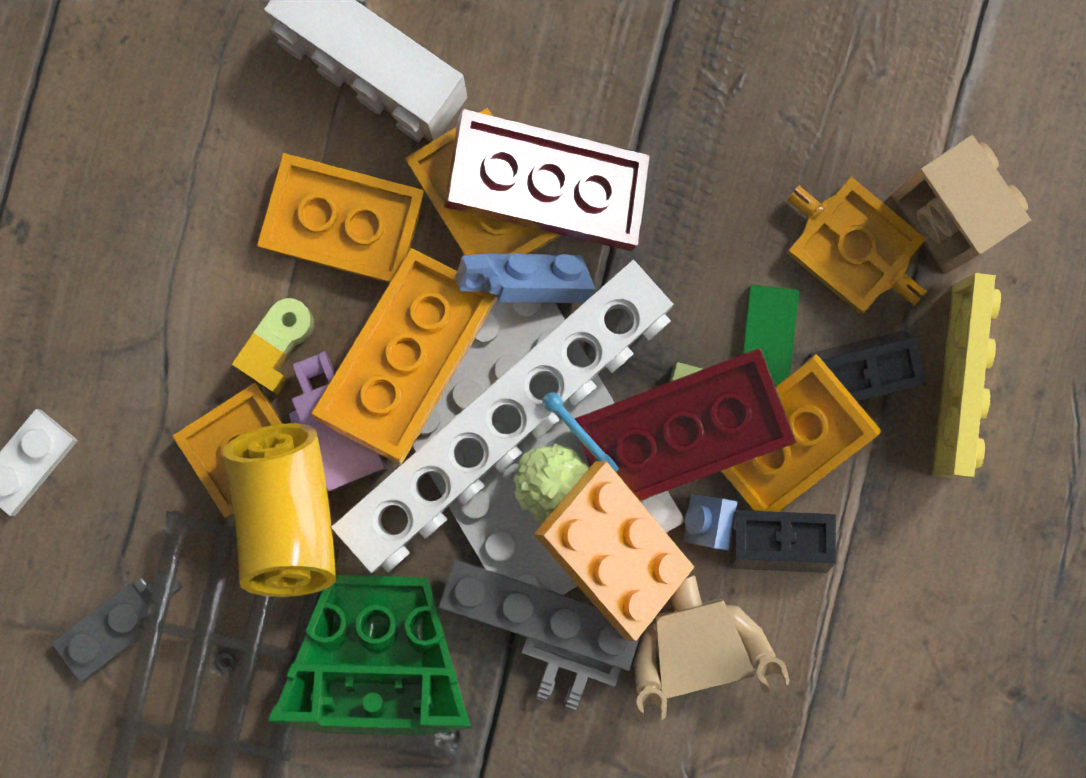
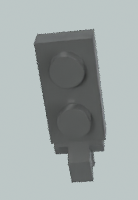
[51,572,184,682]

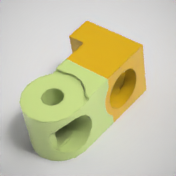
[232,298,314,395]

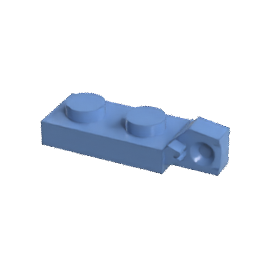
[455,253,596,303]

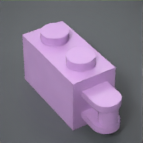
[289,351,388,491]

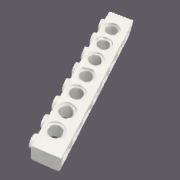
[331,259,674,573]

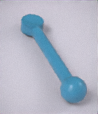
[542,392,619,472]

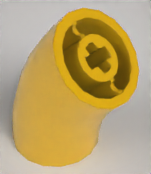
[223,423,336,597]

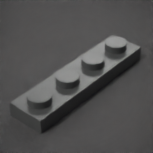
[439,559,640,671]

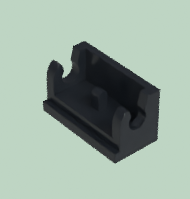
[810,331,926,401]
[730,510,836,573]

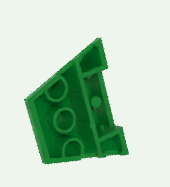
[268,575,471,736]

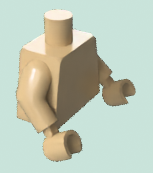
[633,575,790,722]

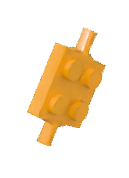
[786,177,927,315]

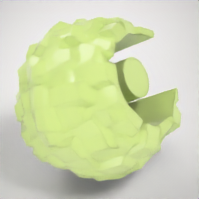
[513,443,590,523]

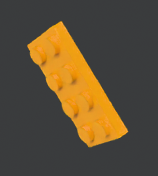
[311,248,498,465]

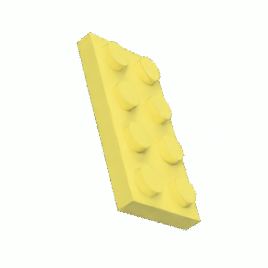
[932,273,1001,479]

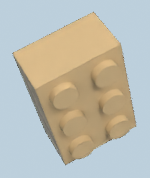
[891,134,1031,274]

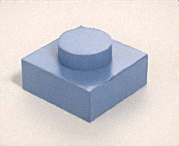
[682,494,737,551]

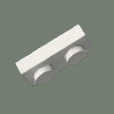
[0,409,78,516]

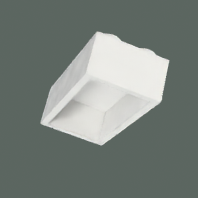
[264,0,467,142]

